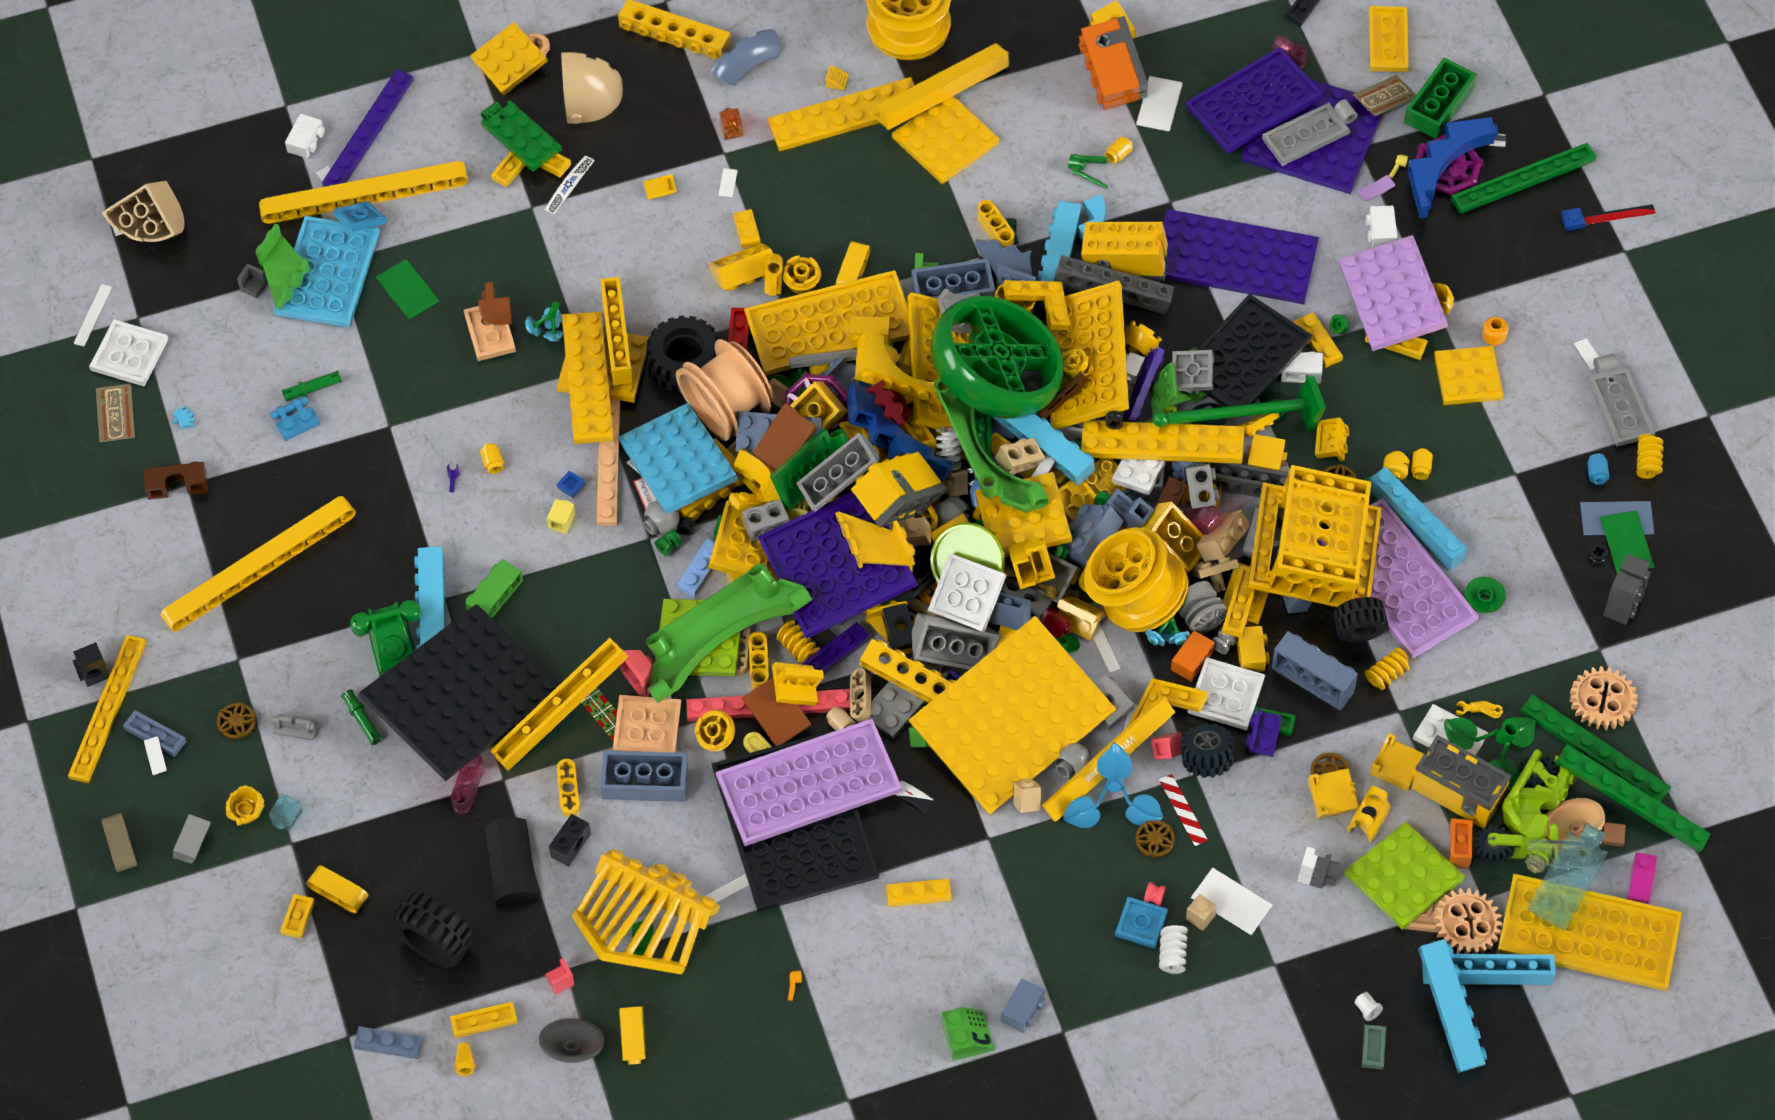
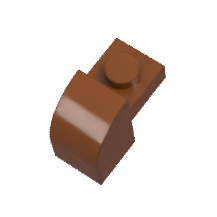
[478,282,512,325]

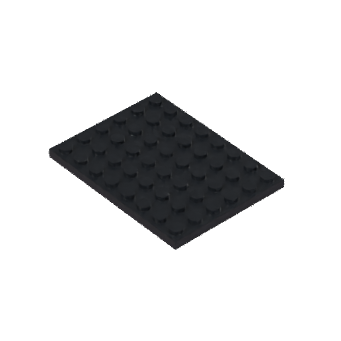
[359,604,560,781]
[712,731,879,912]

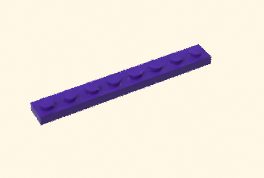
[322,69,413,187]

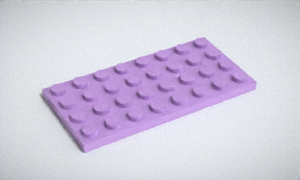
[1318,498,1479,659]
[716,719,902,846]

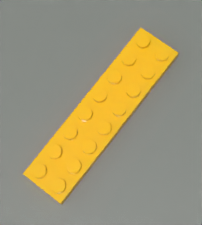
[767,77,915,152]
[562,311,614,444]
[1081,421,1244,464]

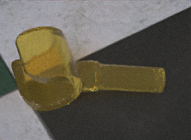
[1036,582,1057,599]

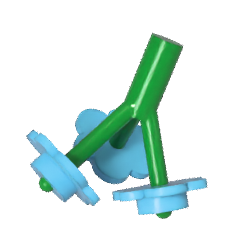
[525,301,564,341]
[1145,615,1190,646]

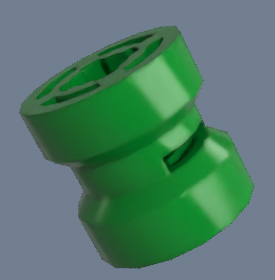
[654,530,683,557]

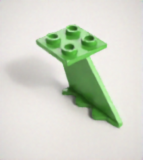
[256,224,311,310]
[1149,347,1206,415]

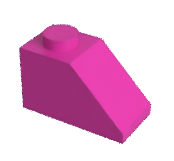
[1627,852,1657,904]

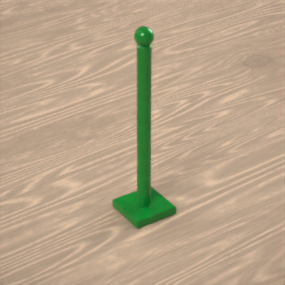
[1152,376,1326,431]

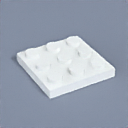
[89,320,169,387]
[928,553,1007,632]
[1188,657,1265,731]

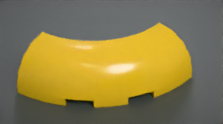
[732,448,783,504]

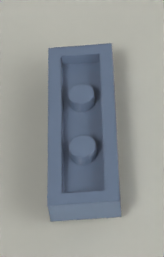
[123,710,187,757]
[354,1026,423,1059]

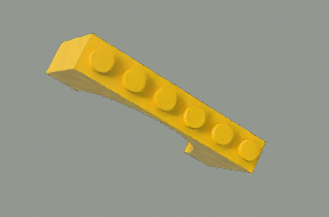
[855,330,947,406]

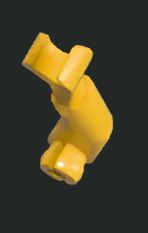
[1456,701,1503,718]

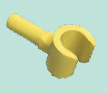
[1389,155,1408,179]

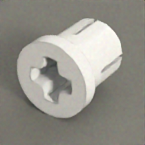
[1355,992,1383,1021]

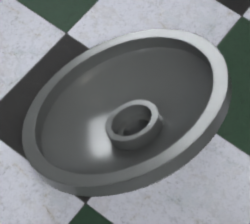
[539,1018,604,1063]

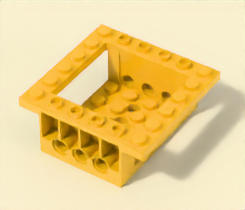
[1247,465,1382,607]

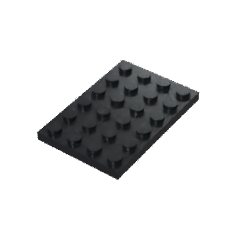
[1198,293,1313,418]

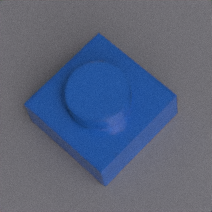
[1561,208,1586,231]
[557,471,585,498]

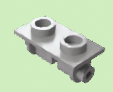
[273,714,318,740]

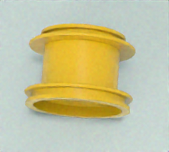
[866,0,951,60]
[1083,527,1188,632]

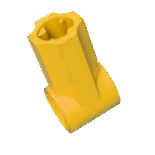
[764,254,783,296]

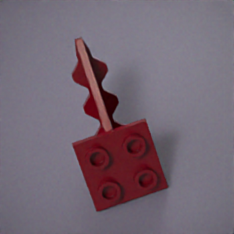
[866,380,914,426]

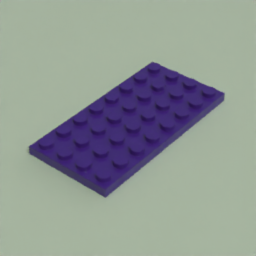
[1163,209,1319,305]

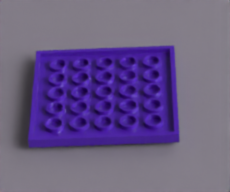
[1241,79,1383,194]
[758,492,918,639]

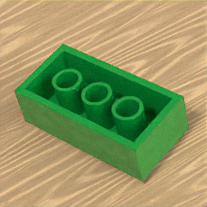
[1404,57,1477,139]

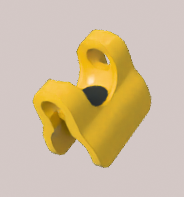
[1347,785,1390,843]

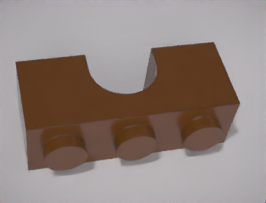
[144,461,208,500]

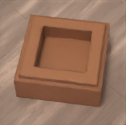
[1602,823,1625,847]

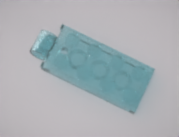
[1527,823,1608,931]

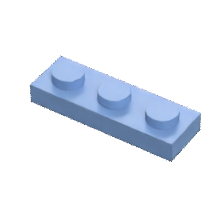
[677,538,715,597]

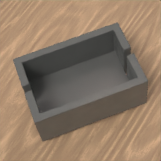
[1011,553,1083,603]
[1603,554,1651,625]

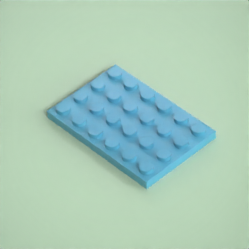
[273,216,380,328]
[618,403,738,513]

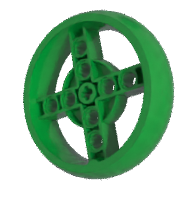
[931,296,1064,419]

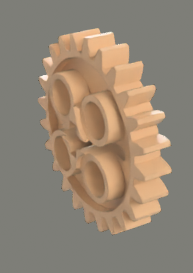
[1569,666,1638,730]
[1433,888,1503,954]

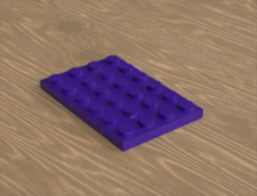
[1185,47,1323,154]

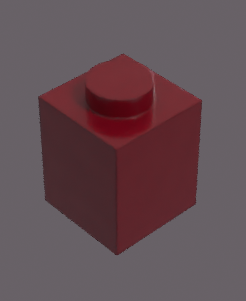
[1040,607,1073,639]

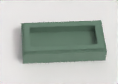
[1362,1025,1386,1069]

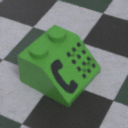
[942,1007,995,1061]

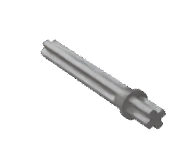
[789,343,893,368]

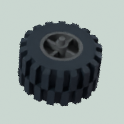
[1181,723,1234,778]

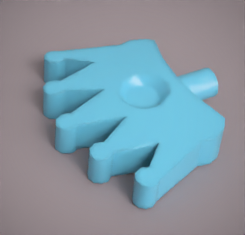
[172,405,195,429]

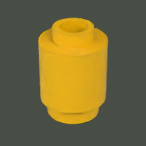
[1104,136,1133,164]
[480,443,504,474]
[1411,448,1433,480]

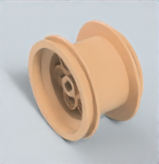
[676,339,773,441]

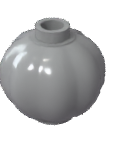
[934,497,972,527]
[643,501,680,537]
[1055,743,1092,780]

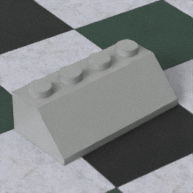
[796,433,879,512]
[912,613,1000,670]

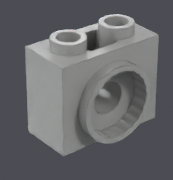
[1095,674,1134,730]

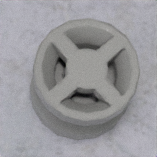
[1212,629,1237,655]

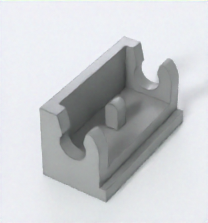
[173,814,211,864]

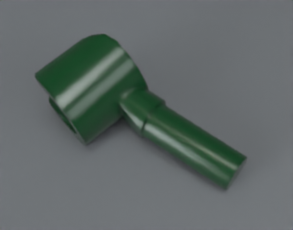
[1006,218,1019,245]

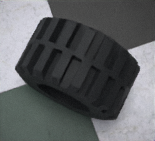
[1333,597,1389,643]

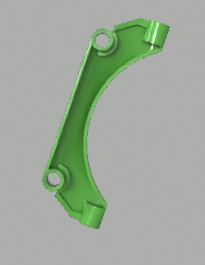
[934,370,1049,513]
[646,563,813,703]

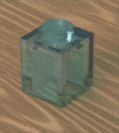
[269,793,303,831]

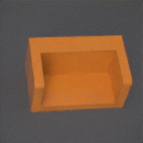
[1171,631,1215,682]
[1449,819,1472,869]

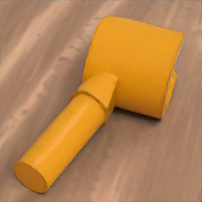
[787,971,802,1001]

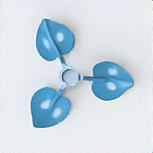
[1064,742,1163,828]

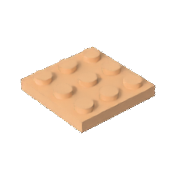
[613,695,681,752]

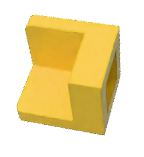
[643,174,677,200]

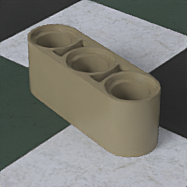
[101,813,138,873]

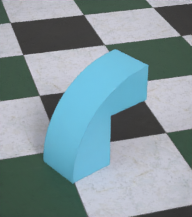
[1078,194,1106,244]

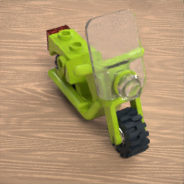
[1475,750,1593,873]

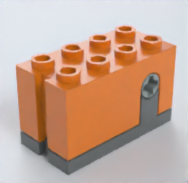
[1079,16,1148,110]

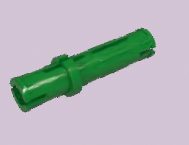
[282,370,342,402]
[341,689,383,745]

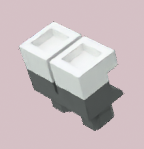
[1297,847,1341,889]

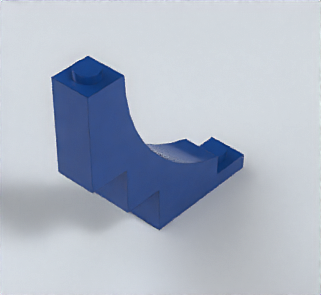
[1408,117,1498,218]
[846,379,953,481]

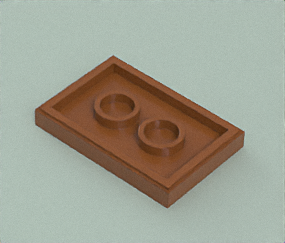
[752,403,817,470]
[742,677,811,746]

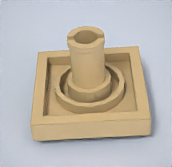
[1190,556,1239,593]

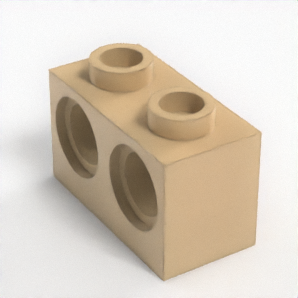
[994,438,1045,475]

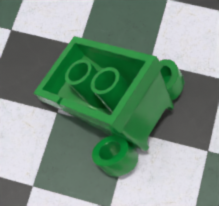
[350,600,421,677]

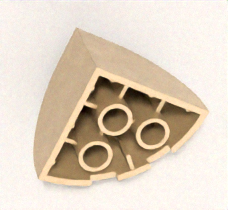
[561,52,623,124]
[101,181,184,242]

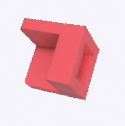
[1151,732,1182,760]
[545,958,575,994]

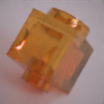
[719,107,743,140]

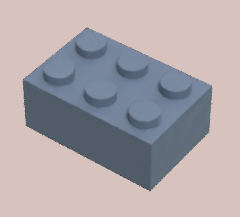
[1055,504,1124,568]

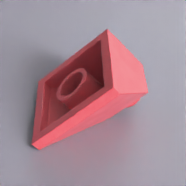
[620,650,654,697]

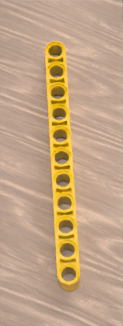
[259,161,468,224]
[160,496,356,632]

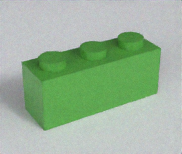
[465,559,523,618]

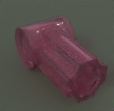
[1272,35,1307,69]

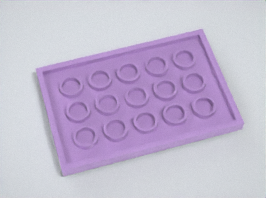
[1339,235,1448,351]

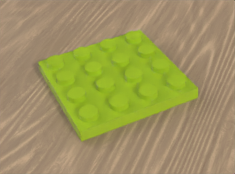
[655,599,742,677]
[1344,822,1465,930]

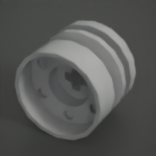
[1178,581,1228,634]

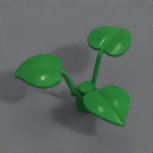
[1444,717,1536,790]

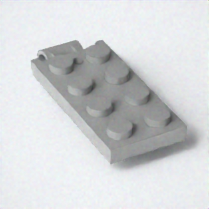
[1262,100,1357,166]
[1588,354,1655,447]
[868,655,949,739]

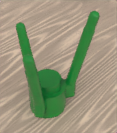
[1068,154,1108,189]

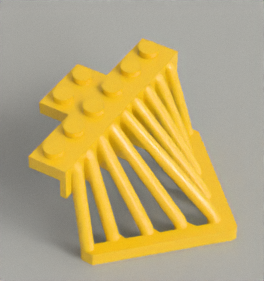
[572,849,721,974]

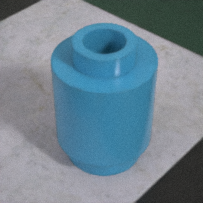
[1587,454,1609,485]

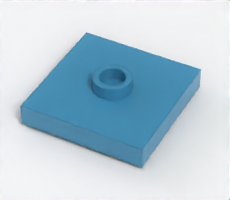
[334,201,387,231]
[1115,897,1168,949]

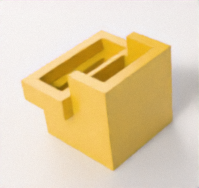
[1246,434,1287,471]
[1008,537,1055,589]

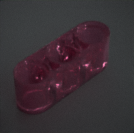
[1183,507,1223,534]
[451,755,484,814]

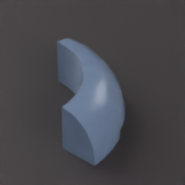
[710,29,781,85]

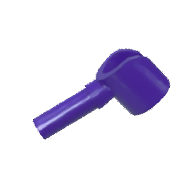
[447,464,459,493]

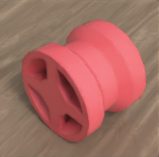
[1144,882,1166,907]

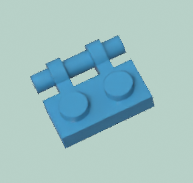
[270,396,321,441]

